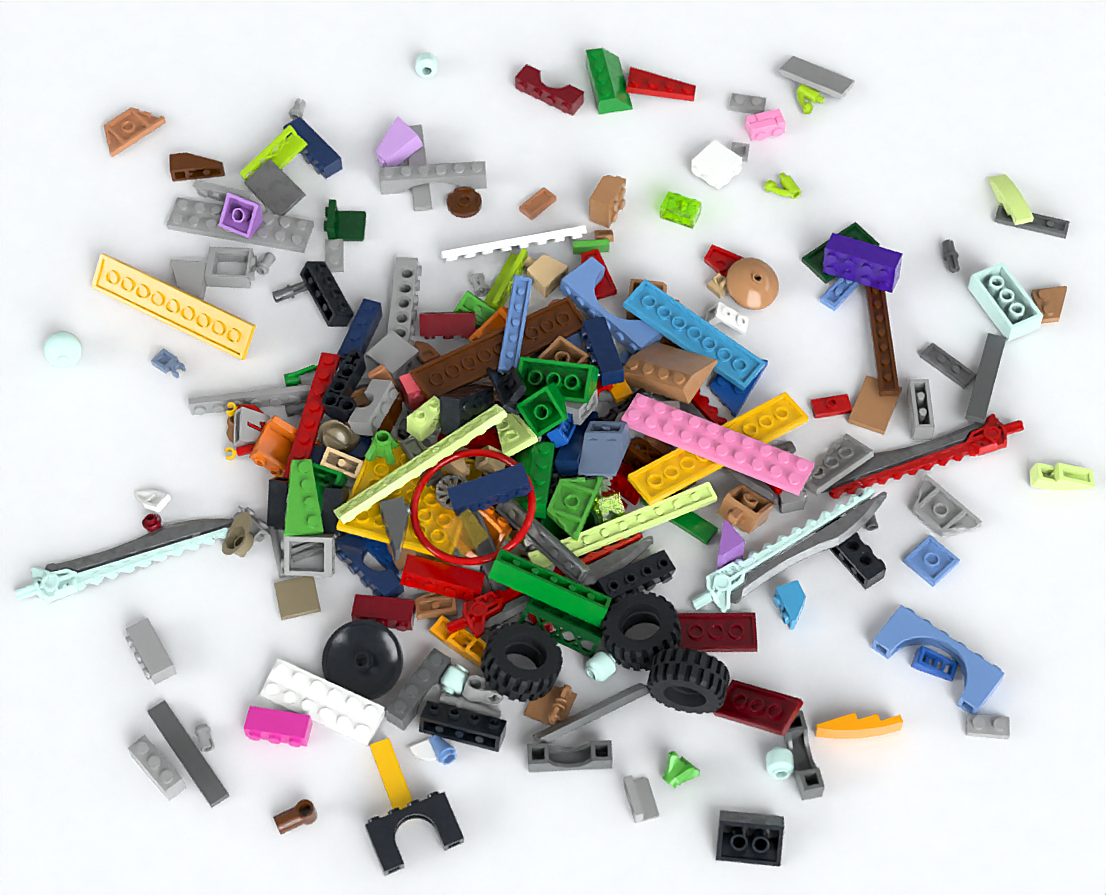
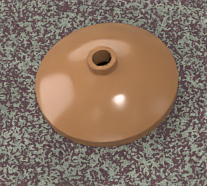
[726,258,779,310]

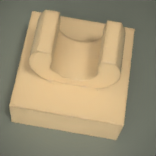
[707,273,728,298]

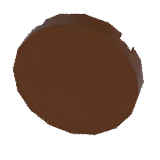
[447,187,482,218]

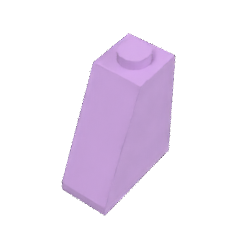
[376,117,423,167]

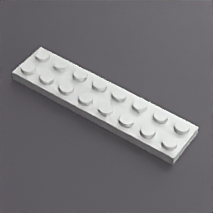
[440,226,587,261]

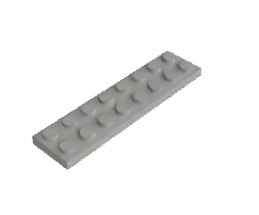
[166,197,314,253]

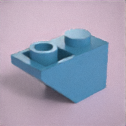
[773,580,806,630]

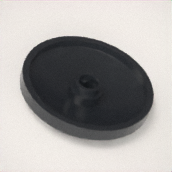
[322,620,403,701]

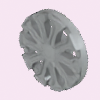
[435,475,468,511]

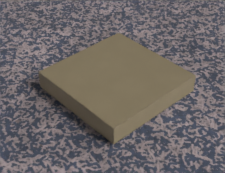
[274,576,321,620]

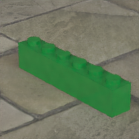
[488,549,612,627]

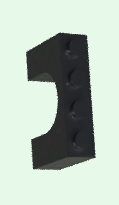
[267,476,350,538]
[365,791,464,876]

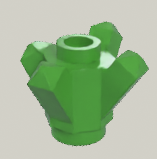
[365,430,400,465]
[662,751,700,788]

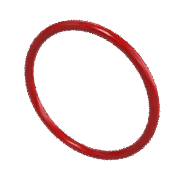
[410,448,536,565]

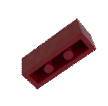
[419,311,476,340]
[351,594,416,631]

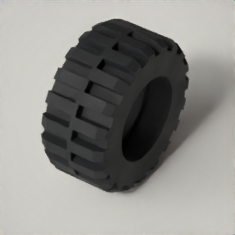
[602,591,682,671]
[481,622,563,702]
[647,647,730,714]

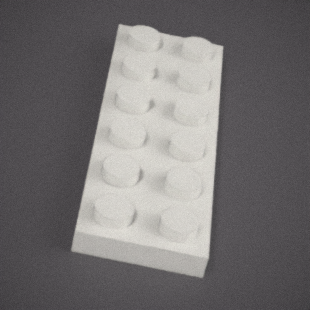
[259,658,386,747]

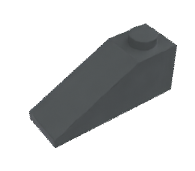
[380,497,411,561]

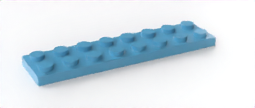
[622,279,766,391]

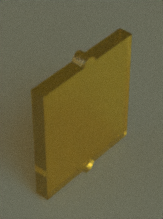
[442,508,489,556]

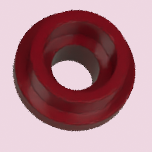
[142,514,162,532]

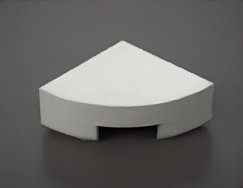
[409,739,437,761]

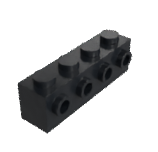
[300,261,354,327]
[593,550,676,606]
[419,701,507,752]

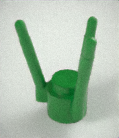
[284,365,318,387]

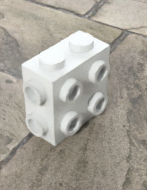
[691,140,742,189]

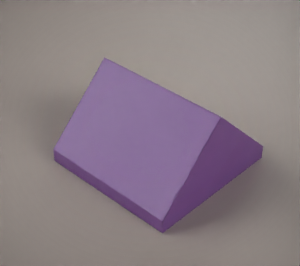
[218,192,263,238]
[717,521,745,570]

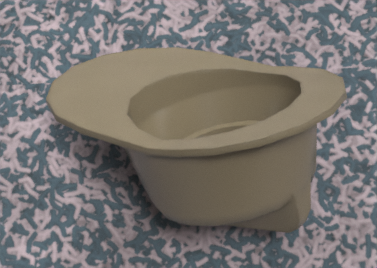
[318,420,361,454]
[222,512,254,557]

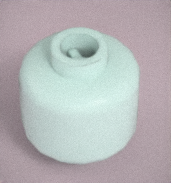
[415,52,438,78]
[585,651,616,682]
[440,664,470,695]
[766,746,794,779]

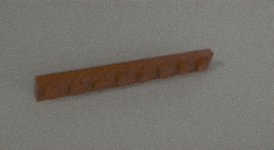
[865,286,899,396]

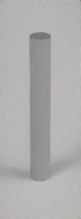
[269,526,287,578]

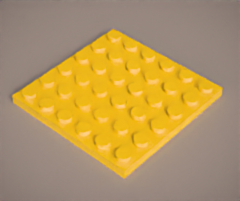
[337,439,483,556]

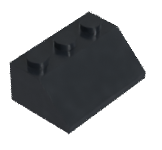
[716,810,784,867]

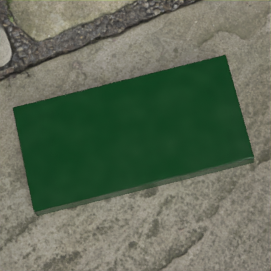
[801,222,880,284]

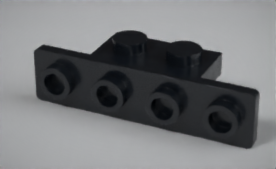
[486,366,527,416]

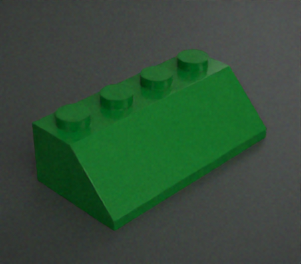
[586,48,633,115]
[518,357,599,404]
[513,441,555,519]

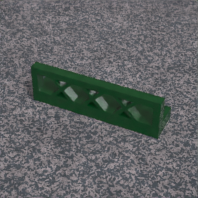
[519,597,603,658]

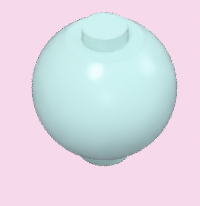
[44,331,82,368]

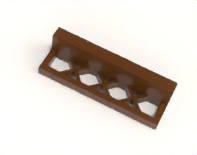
[622,437,697,497]

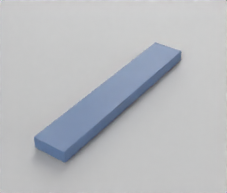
[497,275,533,374]

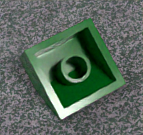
[517,382,568,438]

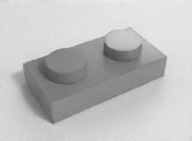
[729,93,766,114]
[325,239,344,273]
[966,714,1010,740]

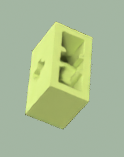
[407,396,441,442]

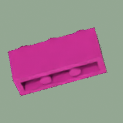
[244,706,312,747]

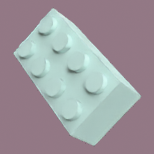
[968,262,1043,341]

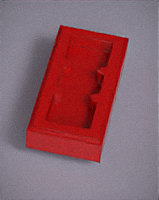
[810,394,852,419]

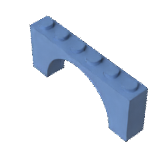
[560,257,665,354]
[872,605,1005,714]

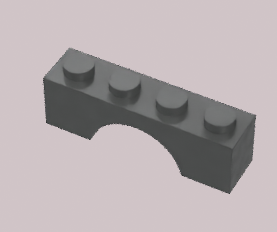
[385,648,452,731]
[783,710,825,801]
[527,740,613,772]

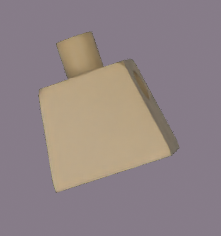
[524,255,568,298]

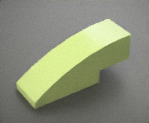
[1029,462,1095,490]

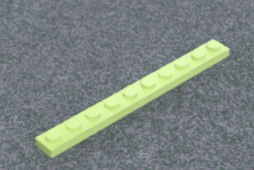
[334,404,507,524]
[528,482,718,569]

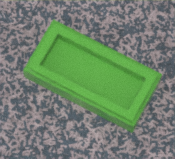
[573,239,610,255]

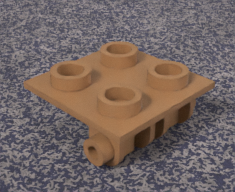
[524,685,577,726]

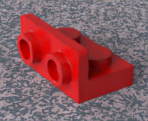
[608,462,641,505]

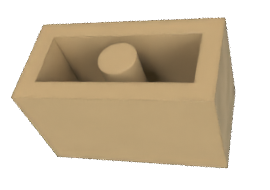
[319,446,364,482]

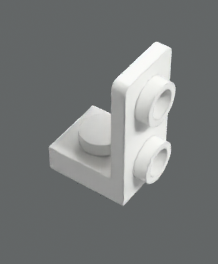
[705,302,749,334]

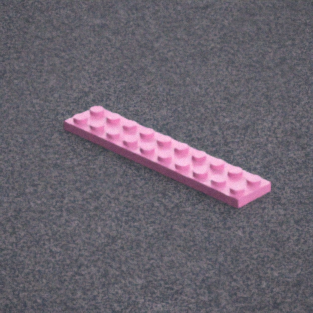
[621,393,815,496]

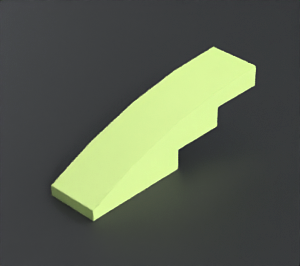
[988,174,1034,225]

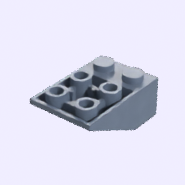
[578,421,631,477]

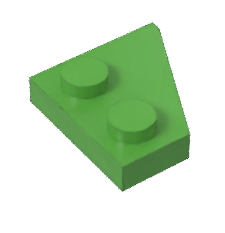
[453,291,497,326]

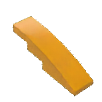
[429,615,487,668]
[814,712,903,739]

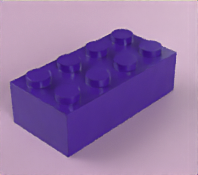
[823,233,903,293]

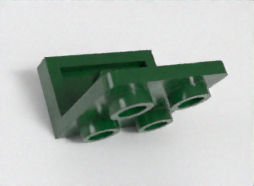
[324,199,366,241]

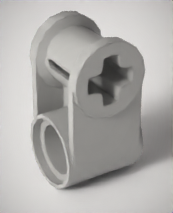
[462,675,503,704]

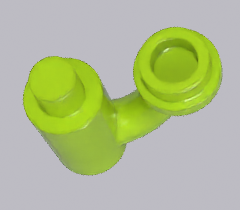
[797,84,825,115]
[764,172,802,199]

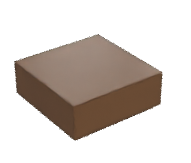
[594,230,614,242]

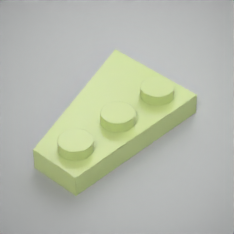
[496,413,538,457]

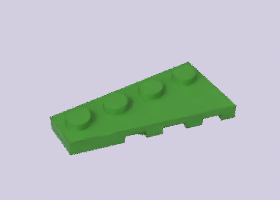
[283,459,323,537]

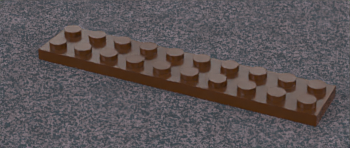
[410,296,585,400]

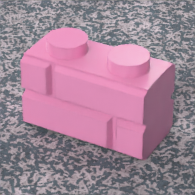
[745,109,786,141]

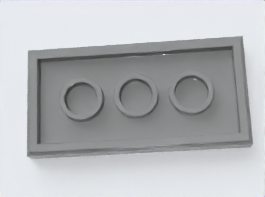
[779,56,854,99]

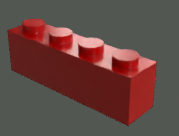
[400,554,485,602]

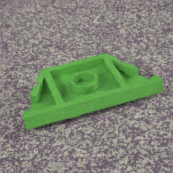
[546,476,603,541]

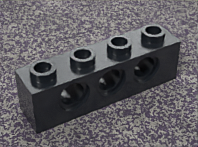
[815,517,886,590]

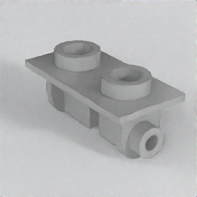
[234,506,270,542]

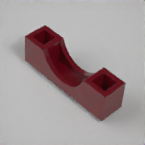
[515,64,584,116]

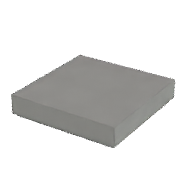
[366,331,419,377]

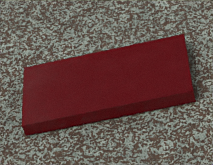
[678,612,758,652]
[713,679,803,736]

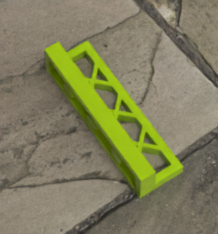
[239,125,307,181]
[484,248,528,310]

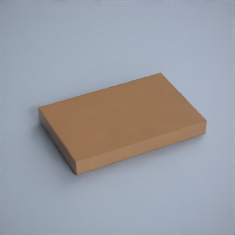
[848,376,902,435]

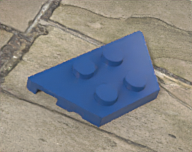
[710,359,768,418]

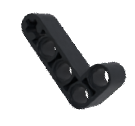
[322,350,367,422]

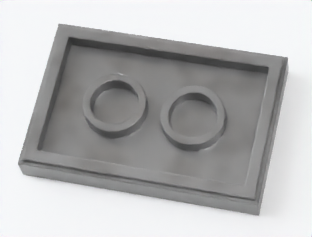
[244,159,306,216]

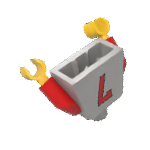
[224,402,270,461]

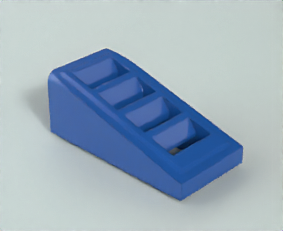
[547,413,577,448]
[911,645,958,682]

